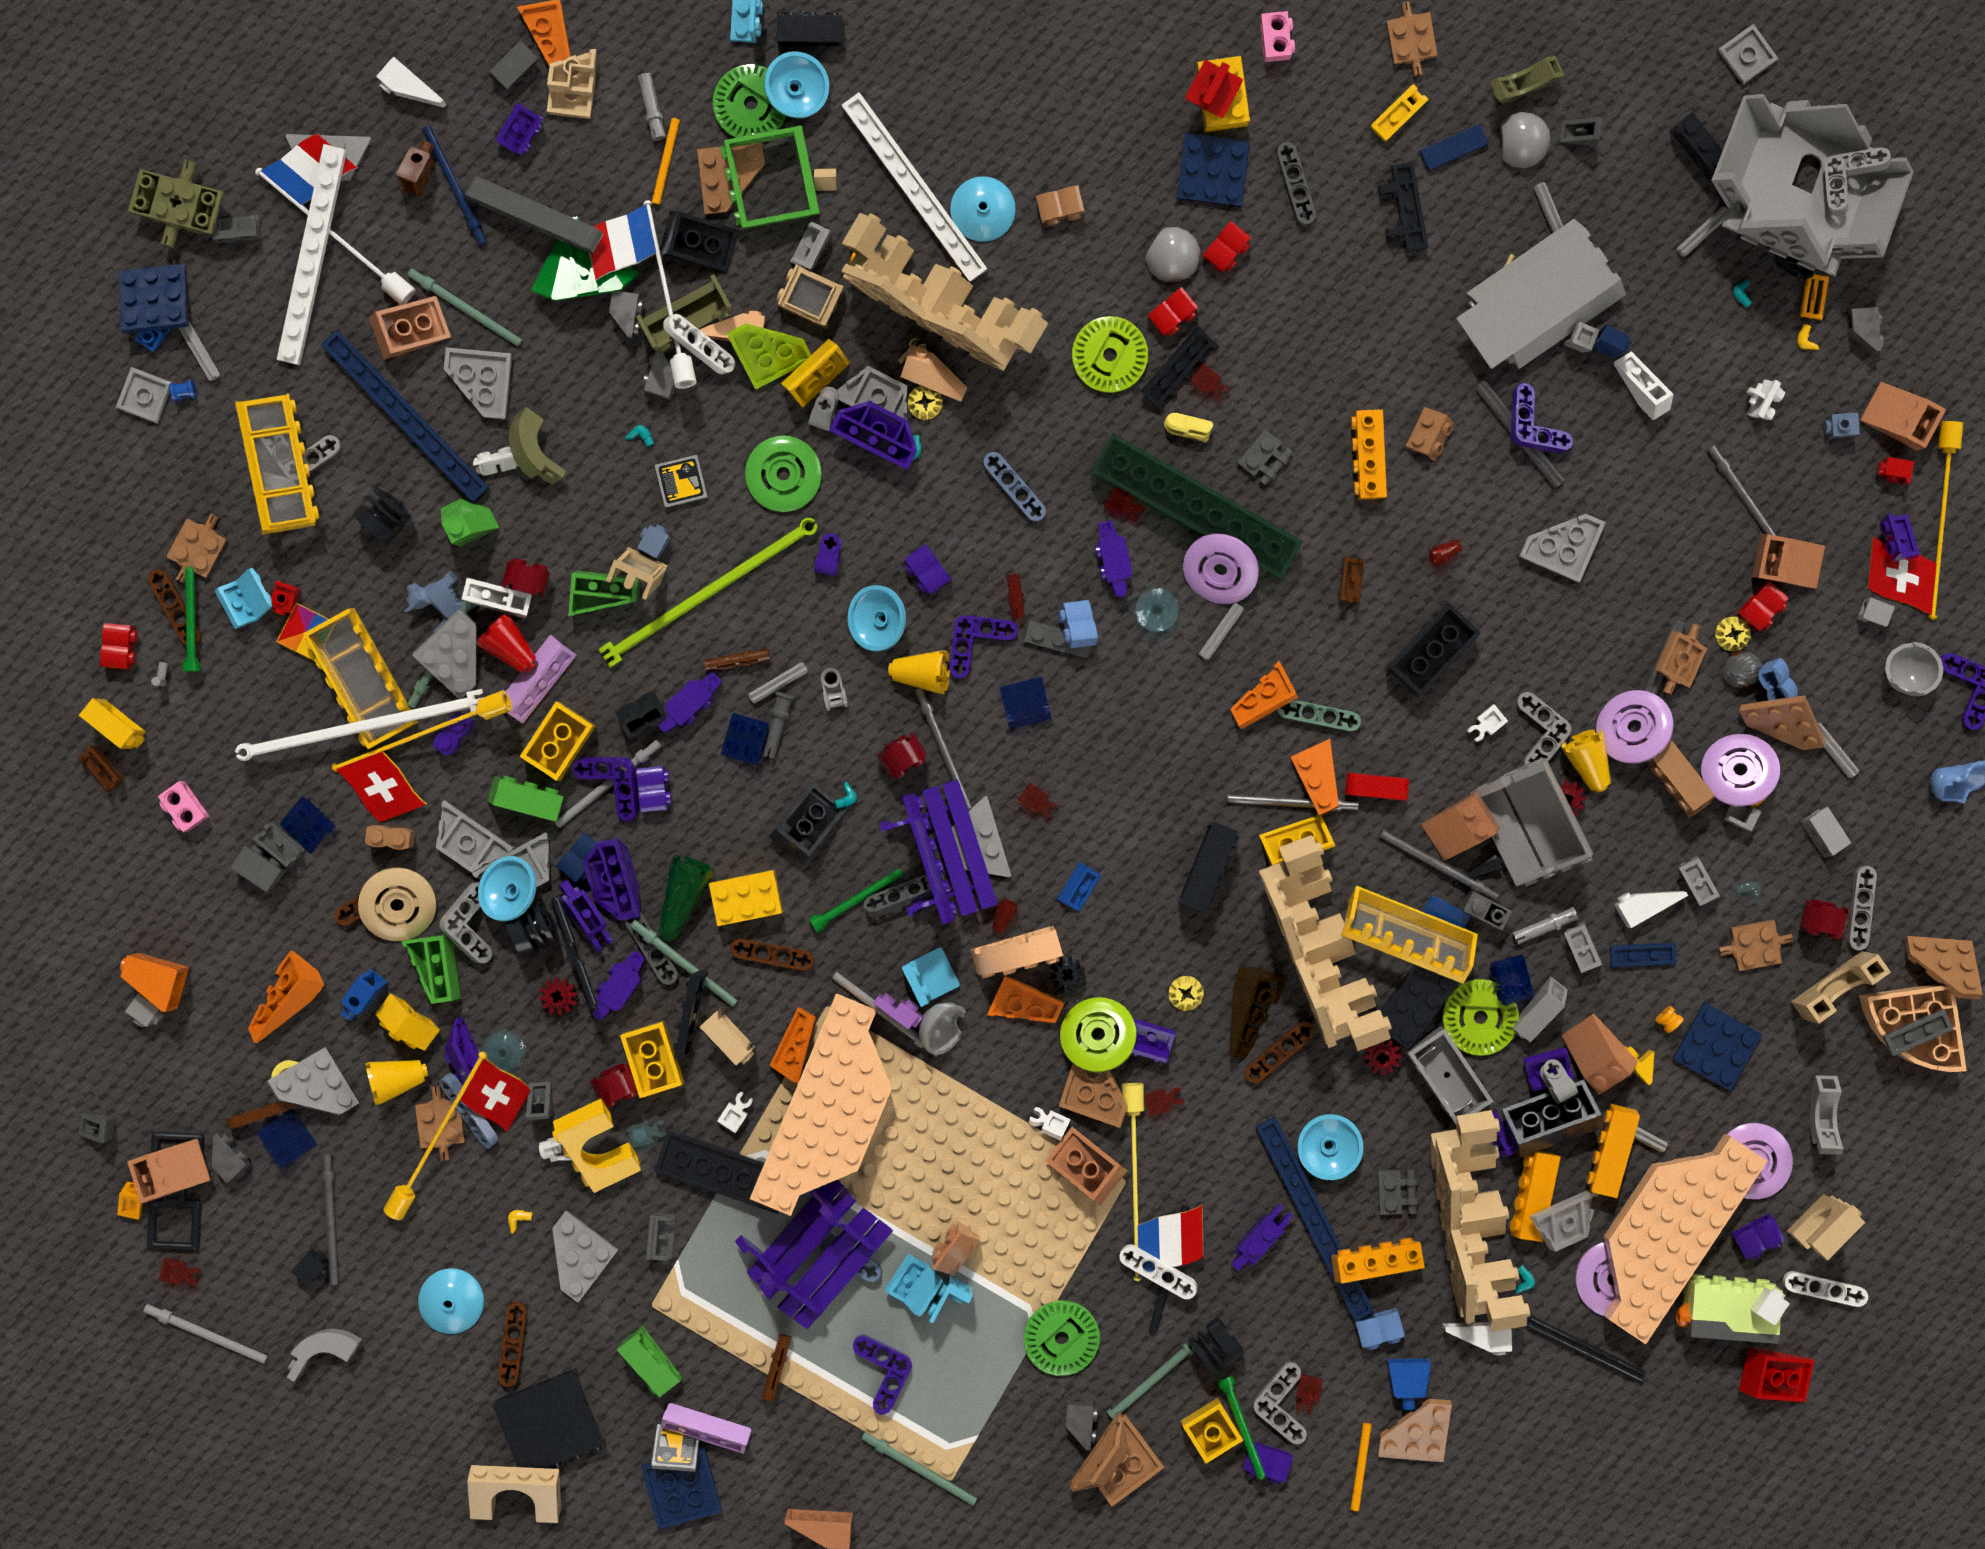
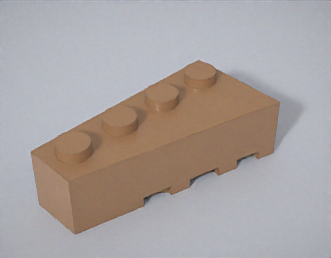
[1638,739,1715,819]

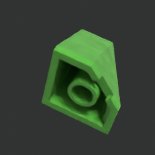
[441,499,500,547]

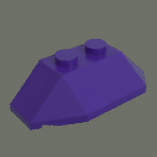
[829,401,917,470]
[582,839,640,920]
[444,1017,480,1085]

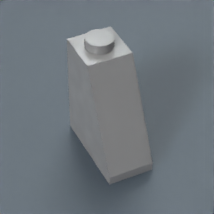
[1514,976,1568,1042]

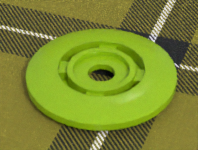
[1072,316,1148,393]
[1442,979,1519,1055]
[1060,997,1137,1072]

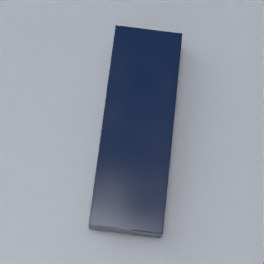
[1419,124,1489,171]
[1609,942,1677,968]

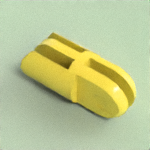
[1164,413,1213,442]

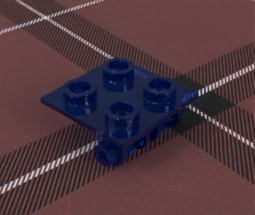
[1000,677,1052,729]
[721,713,769,765]
[279,796,336,854]
[1489,954,1535,1005]
[256,1109,317,1169]

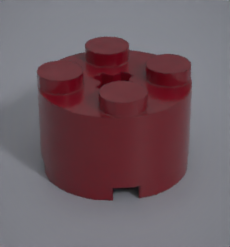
[501,558,550,598]
[876,731,927,779]
[1800,899,1850,939]
[590,1062,637,1108]

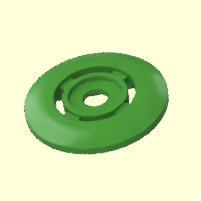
[713,64,787,138]
[745,436,822,512]
[1024,1300,1100,1376]

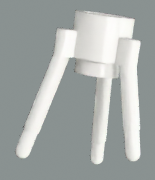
[539,1137,572,1162]

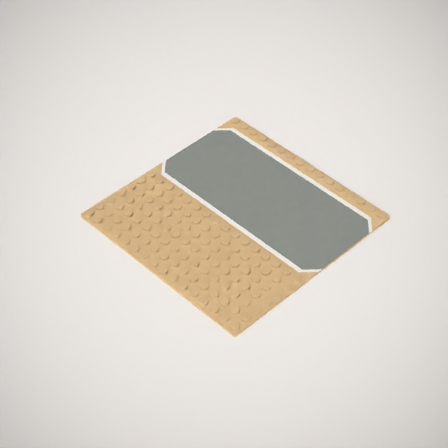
[652,1007,1126,1480]

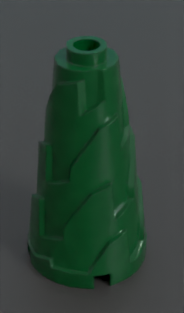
[658,855,715,942]

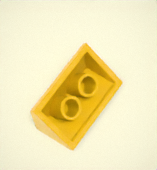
[781,339,850,407]
[1259,815,1335,866]

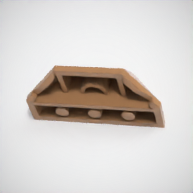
[1069,1411,1129,1492]

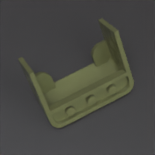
[636,274,732,353]

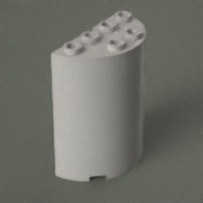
[1470,758,1593,887]

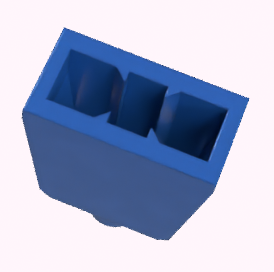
[341,969,388,1020]
[1386,1359,1431,1410]

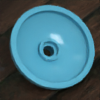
[764,52,829,118]
[950,177,1016,242]
[848,585,906,651]
[478,856,536,921]
[1297,1114,1363,1180]
[418,1268,484,1334]

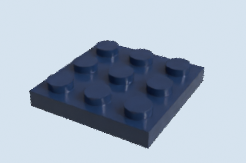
[1176,133,1250,207]
[119,264,189,334]
[1672,1002,1762,1091]
[641,1447,722,1530]

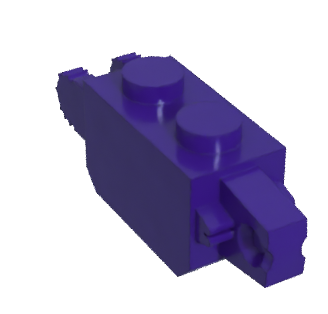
[1095,521,1133,598]
[659,672,722,733]
[558,880,613,952]
[593,950,645,1020]
[1231,1203,1293,1271]

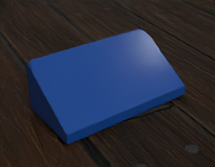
[1057,862,1101,912]
[1422,895,1471,928]

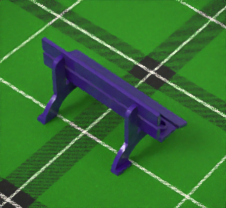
[879,780,998,924]
[735,1179,893,1330]

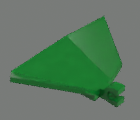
[531,216,639,301]

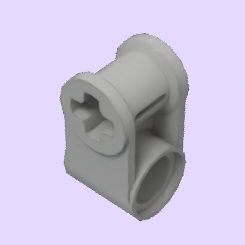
[808,387,839,431]
[821,668,848,711]
[1540,1059,1578,1104]

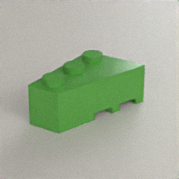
[568,571,641,616]
[487,775,563,822]
[401,934,461,1004]
[617,1326,682,1397]

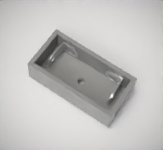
[1405,1027,1494,1126]

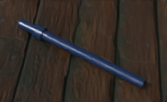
[422,125,487,246]

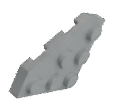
[444,347,512,420]
[1518,514,1606,583]
[412,609,476,699]
[267,1047,359,1115]
[552,1210,618,1302]

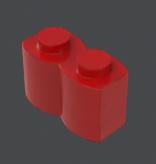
[1202,221,1251,273]
[1147,287,1198,337]
[1737,581,1789,631]
[100,623,138,669]

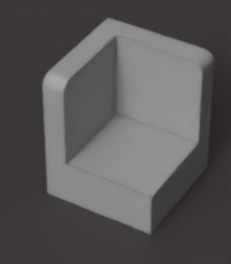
[1563,322,1599,353]
[1857,597,1895,627]
[1723,805,1761,831]

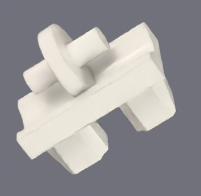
[1747,380,1785,420]

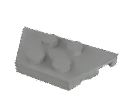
[286,134,372,181]
[837,366,907,420]
[952,796,1011,877]
[436,800,514,872]
[472,832,550,894]
[1530,1189,1598,1251]

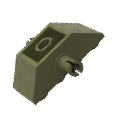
[128,159,224,248]

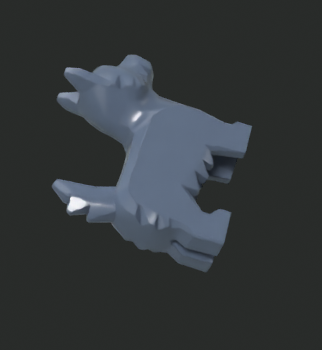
[404,571,477,632]

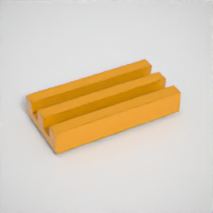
[1799,274,1829,320]

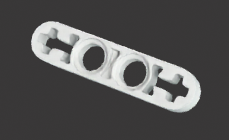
[663,314,735,374]
[1119,1244,1198,1299]
[1783,1271,1868,1307]

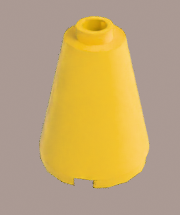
[888,650,950,694]
[1561,729,1611,792]
[365,1060,428,1105]

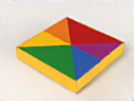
[277,603,336,661]

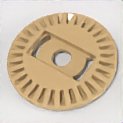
[358,868,436,941]

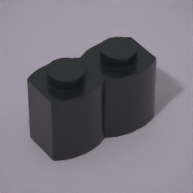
[616,692,667,737]

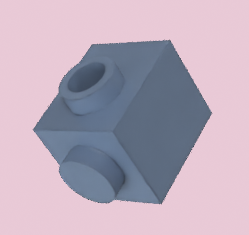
[1823,412,1860,439]
[637,524,671,560]

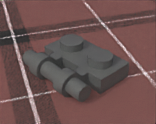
[1237,429,1293,486]
[1377,1169,1419,1215]

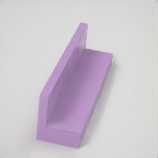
[506,635,576,723]
[660,1403,751,1454]

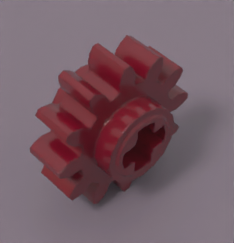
[1558,779,1587,816]
[538,977,578,1016]
[1363,1038,1402,1075]

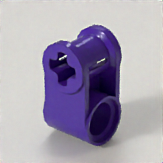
[814,533,841,577]

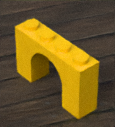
[552,1099,641,1193]

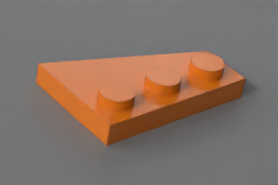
[517,0,571,66]
[1231,661,1299,729]
[1290,739,1339,816]
[987,975,1064,1023]
[769,1007,816,1083]

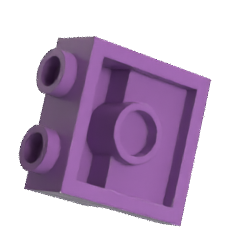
[873,993,923,1030]

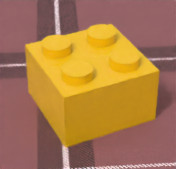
[1181,1398,1243,1463]

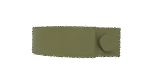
[1490,56,1564,104]
[509,407,566,485]

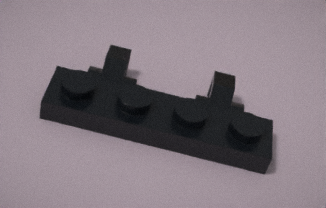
[1377,162,1429,253]

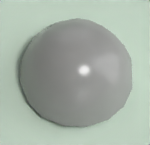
[1499,112,1550,168]
[1145,227,1200,283]
[1885,642,1944,696]
[919,1002,966,1055]

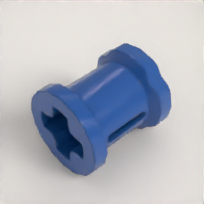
[170,380,197,402]

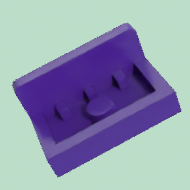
[494,103,543,155]
[1880,513,1920,561]
[1131,1019,1176,1063]
[1523,1048,1575,1091]

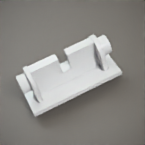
[473,447,518,476]

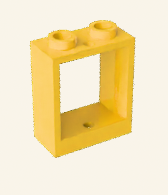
[79,698,146,749]

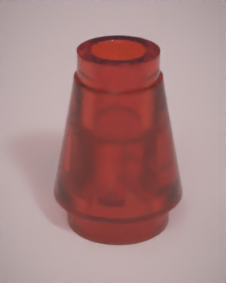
[1428,539,1463,566]
[992,898,1018,933]

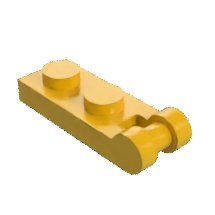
[1370,84,1429,142]

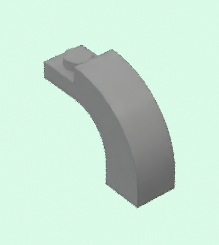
[1810,1075,1843,1155]
[287,1329,362,1382]

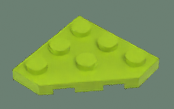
[726,323,811,390]

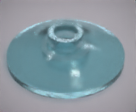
[1135,588,1179,632]
[482,1030,526,1073]

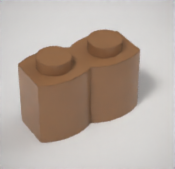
[1036,185,1084,226]
[365,825,415,850]

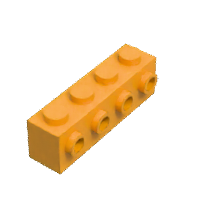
[1350,410,1387,500]
[1586,1104,1640,1198]
[1510,1151,1560,1242]
[1331,1237,1425,1283]

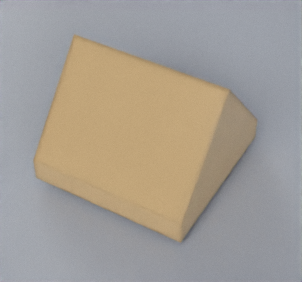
[814,169,837,191]

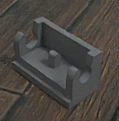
[490,40,538,89]
[212,214,261,243]
[253,822,305,867]
[646,1213,676,1261]

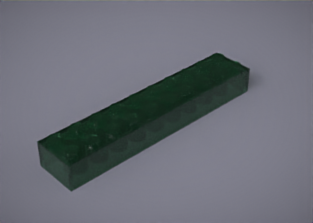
[1090,433,1303,581]

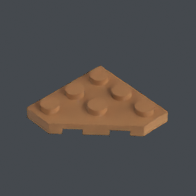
[697,143,765,216]
[1740,695,1826,750]
[1905,936,1983,1000]
[1059,1064,1128,1128]
[1378,1399,1452,1462]
[1099,1414,1164,1506]

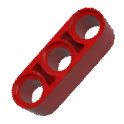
[1345,773,1410,801]

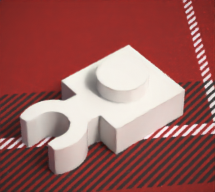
[1467,704,1508,742]
[718,1091,753,1133]
[1029,1107,1070,1141]

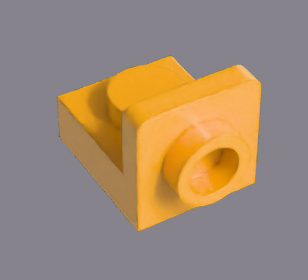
[117,1182,143,1220]

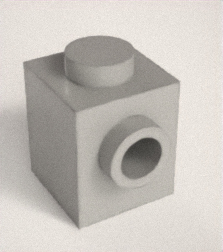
[125,993,164,1027]

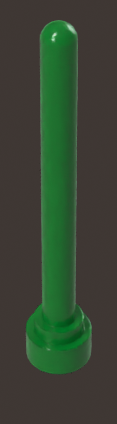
[182,566,201,672]
[809,869,903,933]
[1216,1375,1266,1480]

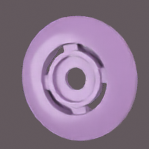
[1183,534,1259,604]
[1596,690,1674,763]
[1701,734,1780,806]
[1726,1123,1793,1199]
[1575,1242,1615,1316]

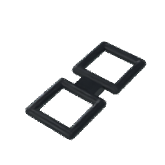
[550,896,598,1009]
[147,1132,204,1251]

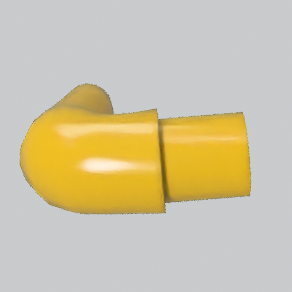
[1797,324,1819,350]
[508,1210,533,1234]

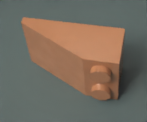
[369,296,451,360]
[1421,791,1500,861]
[1562,1013,1638,1095]
[1046,1127,1128,1205]
[785,1509,853,1549]

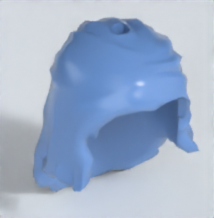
[1930,760,1985,804]

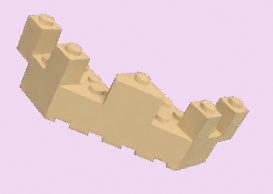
[842,213,1048,371]
[1259,835,1392,1051]
[1431,1110,1530,1332]

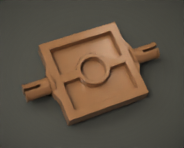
[1386,1,1438,77]
[166,513,228,583]
[1655,624,1707,695]
[1718,919,1793,971]
[415,1086,465,1161]

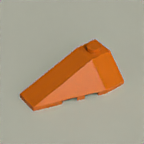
[248,951,324,1043]

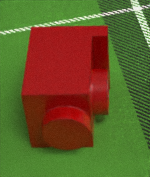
[1876,457,1914,485]
[271,580,301,616]

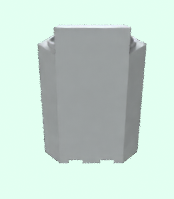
[1457,219,1626,369]

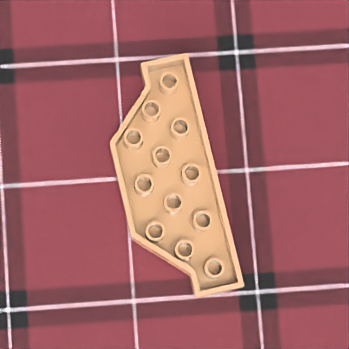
[750,993,892,1216]
[1603,1134,1768,1344]

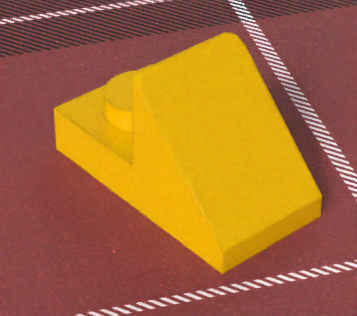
[1624,1046,1654,1085]

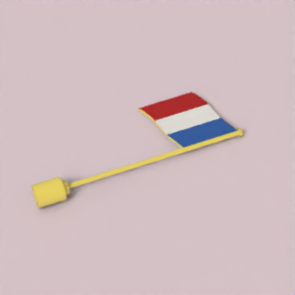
[1122,1083,1204,1282]

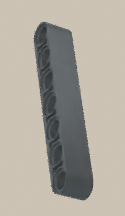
[464,176,603,254]

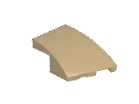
[547,49,597,119]

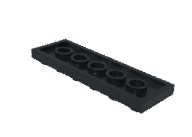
[654,1129,779,1214]

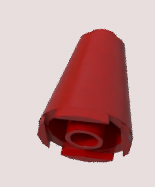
[476,613,537,673]

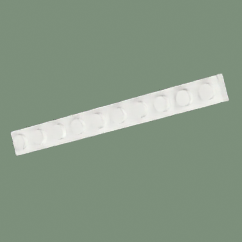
[842,93,987,283]
[277,144,347,365]

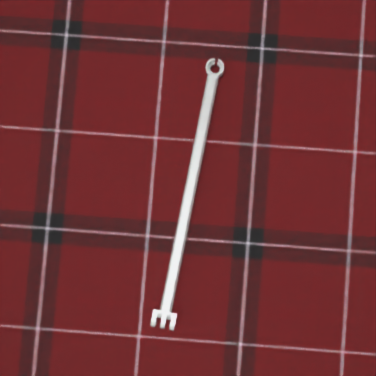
[235,689,483,761]

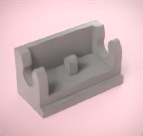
[790,222,831,272]
[1800,806,1851,857]
[1679,855,1720,906]
[1564,922,1602,973]

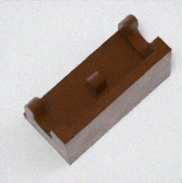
[1338,556,1364,604]
[77,746,125,793]

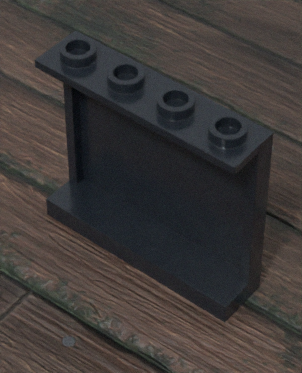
[492,1368,606,1469]

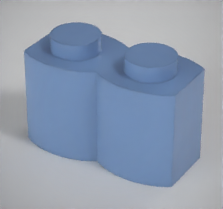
[1058,600,1098,648]
[1758,658,1798,701]
[1355,1308,1405,1350]

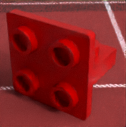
[1185,60,1243,119]

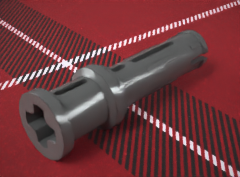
[762,691,795,759]

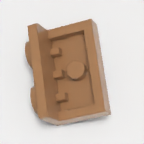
[1406,407,1453,461]

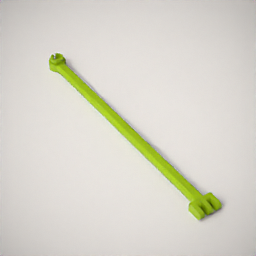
[598,518,818,668]

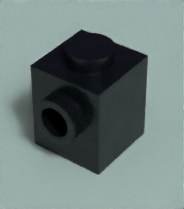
[291,1249,329,1286]

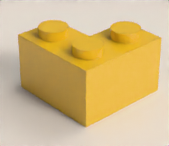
[375,993,440,1051]

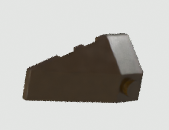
[1229,967,1287,1058]

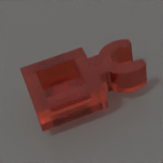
[1190,363,1230,401]
[1103,487,1145,523]
[1018,782,1059,819]
[1144,1087,1184,1116]
[159,1257,201,1285]
[1296,1373,1323,1415]

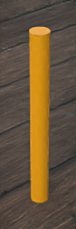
[651,118,680,205]
[1350,1423,1372,1511]

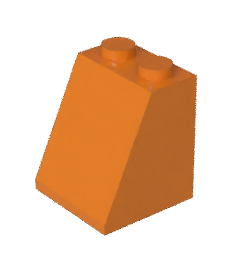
[120,953,189,1012]

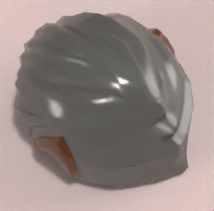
[1720,652,1763,688]

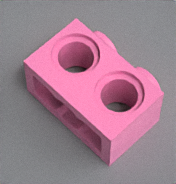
[1260,11,1295,62]
[158,781,210,832]

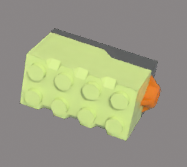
[1676,1274,1783,1344]

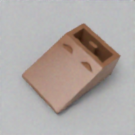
[1860,382,1946,451]
[1752,534,1825,589]
[127,1139,211,1204]
[931,1222,980,1276]

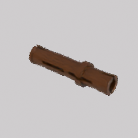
[704,648,771,673]
[761,1333,792,1401]

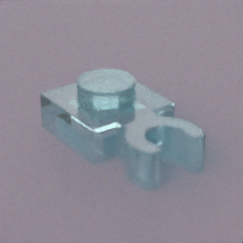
[627,1120,667,1148]

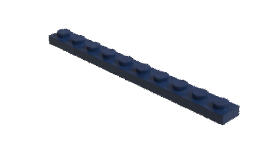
[321,330,490,503]
[1256,1116,1374,1321]

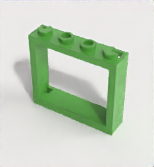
[720,126,819,230]

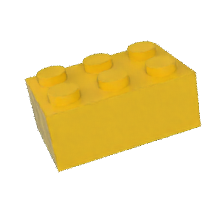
[1196,56,1250,132]
[520,702,596,781]
[709,870,783,926]
[620,1020,684,1098]

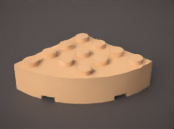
[970,926,1063,978]
[1859,983,1967,1072]

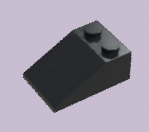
[660,211,738,272]
[768,782,847,864]

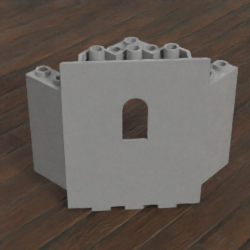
[1711,94,1914,276]

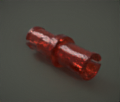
[1006,573,1026,618]

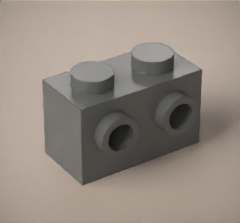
[230,845,286,892]

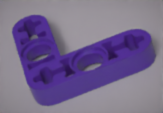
[1511,383,1573,453]
[950,615,1018,679]
[1940,653,1985,730]
[571,757,639,821]
[853,1334,912,1415]

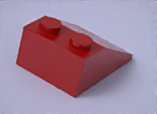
[1739,1348,1815,1402]

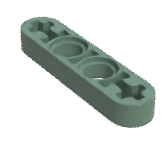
[1277,700,1361,731]

